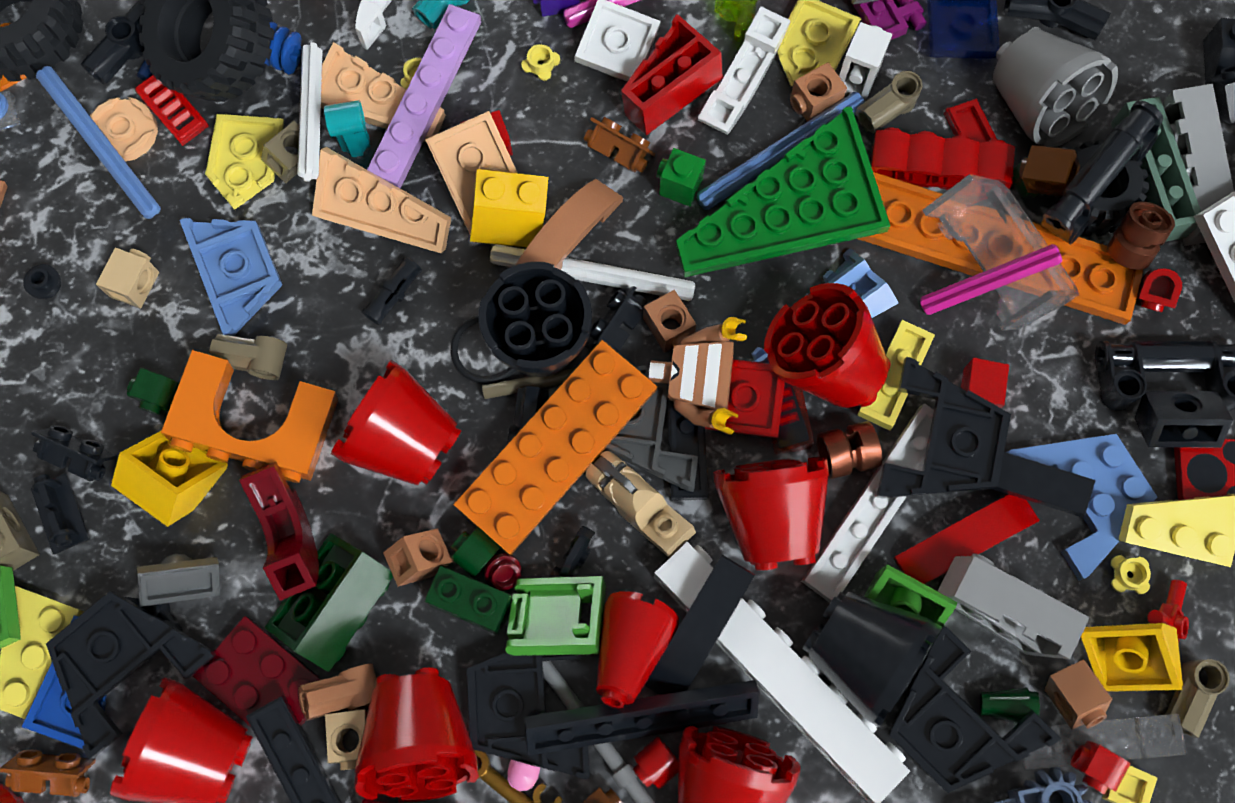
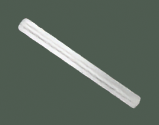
[490,244,695,301]

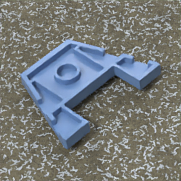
[1006,434,1157,581]

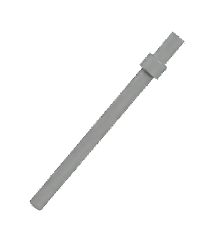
[505,620,655,803]

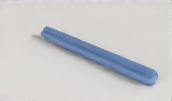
[36,66,161,219]
[696,92,865,210]

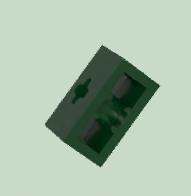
[424,566,512,635]

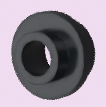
[23,264,61,299]

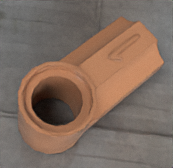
[298,664,376,721]

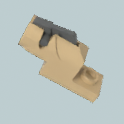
[586,451,696,558]

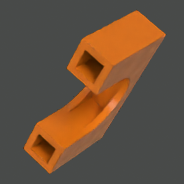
[161,350,338,483]

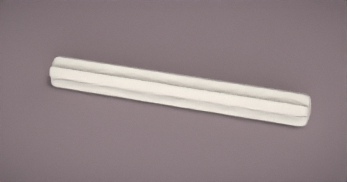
[297,42,322,182]

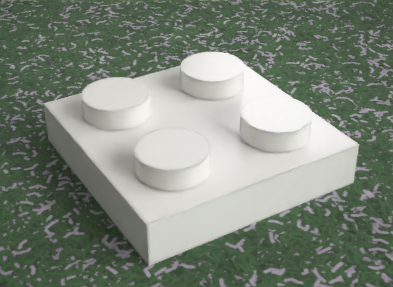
[575,0,661,82]

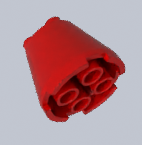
[764,283,891,408]
[331,360,461,486]
[713,457,829,571]
[355,667,479,803]
[110,677,253,803]
[678,726,801,803]

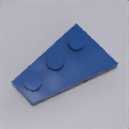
[22,615,107,749]

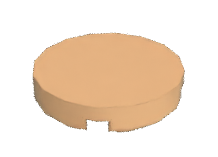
[90,97,158,162]

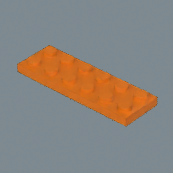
[453,340,658,556]

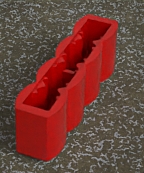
[870,127,1015,196]

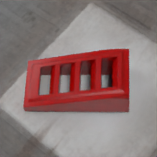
[135,75,209,146]

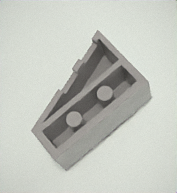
[938,554,1090,659]

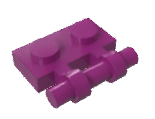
[850,0,927,40]

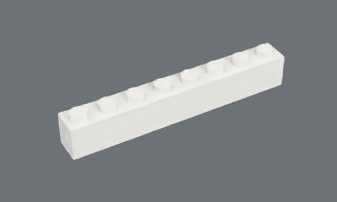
[654,542,910,803]

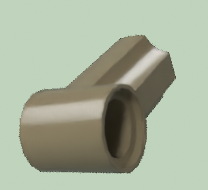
[855,71,923,134]
[209,334,288,380]
[1162,659,1230,738]

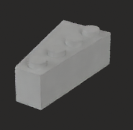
[1162,84,1234,246]

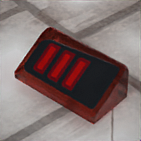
[772,382,814,455]

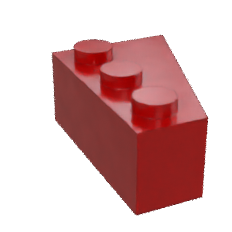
[621,14,723,136]

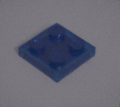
[927,0,1000,59]

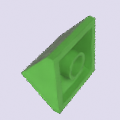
[864,564,957,644]

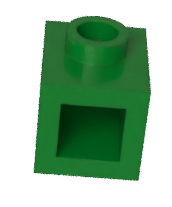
[656,148,706,207]

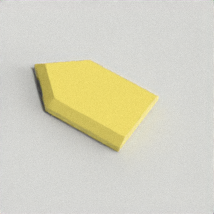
[777,0,861,86]
[205,114,284,210]

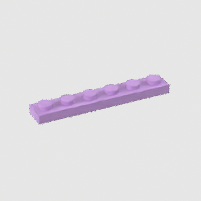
[367,4,481,188]

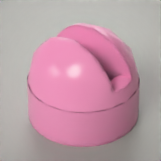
[507,760,541,791]

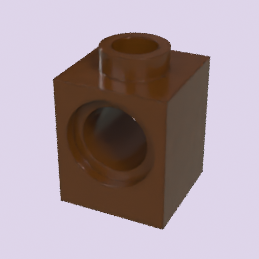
[1019,145,1080,197]

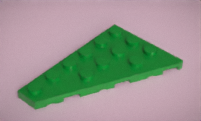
[676,106,891,278]

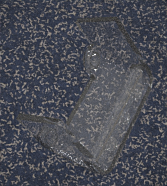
[922,174,1079,331]

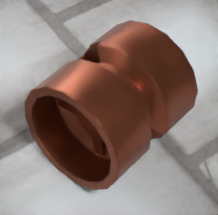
[1107,202,1175,270]
[817,421,882,479]

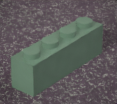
[1111,96,1201,242]

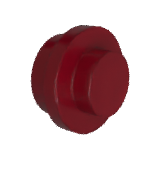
[484,553,521,590]

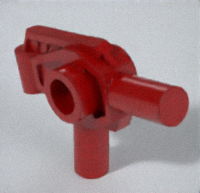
[1147,580,1189,643]

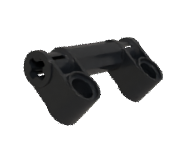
[1040,100,1163,245]
[1094,340,1235,411]

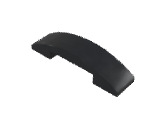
[645,555,755,695]

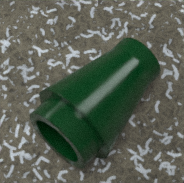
[980,687,1040,724]

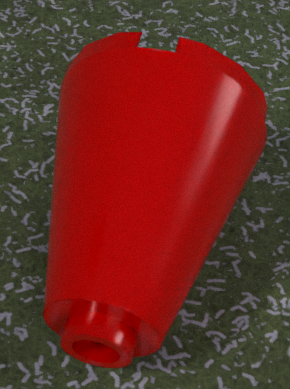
[596,591,679,708]

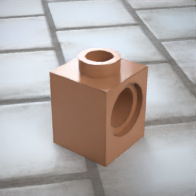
[790,62,847,122]
[643,289,697,353]
[383,528,453,587]
[1045,659,1113,730]

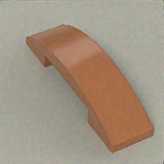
[515,179,624,270]

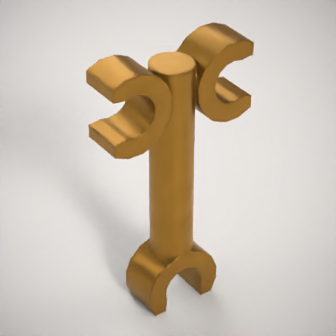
[474,750,563,803]

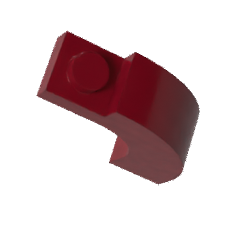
[239,462,319,601]

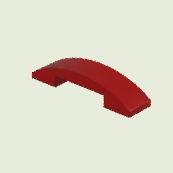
[894,495,1040,584]

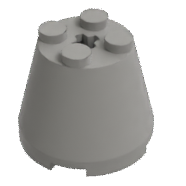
[992,27,1118,148]

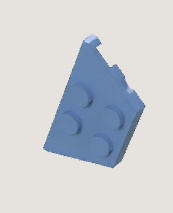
[180,218,283,336]

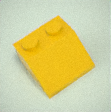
[470,169,549,247]
[111,430,228,527]

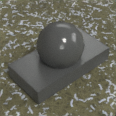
[137,554,220,607]

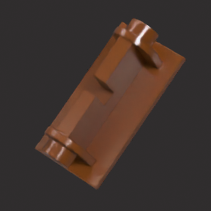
[584,117,656,173]
[0,750,96,797]

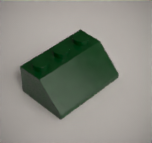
[264,533,393,672]

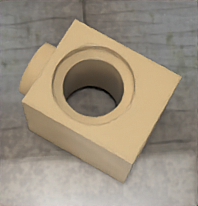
[96,248,159,308]
[325,709,368,770]

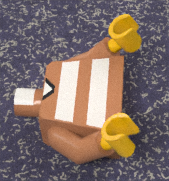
[649,317,747,434]

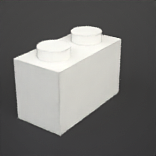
[839,22,893,102]

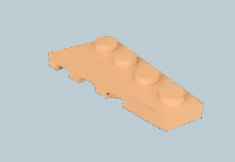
[321,42,446,142]
[312,147,451,253]

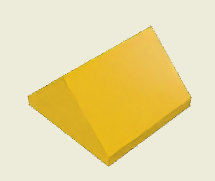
[1081,623,1183,691]

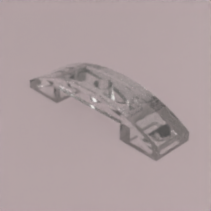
[1023,714,1187,770]

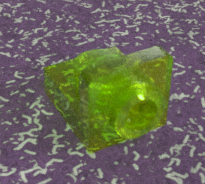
[714,0,757,42]

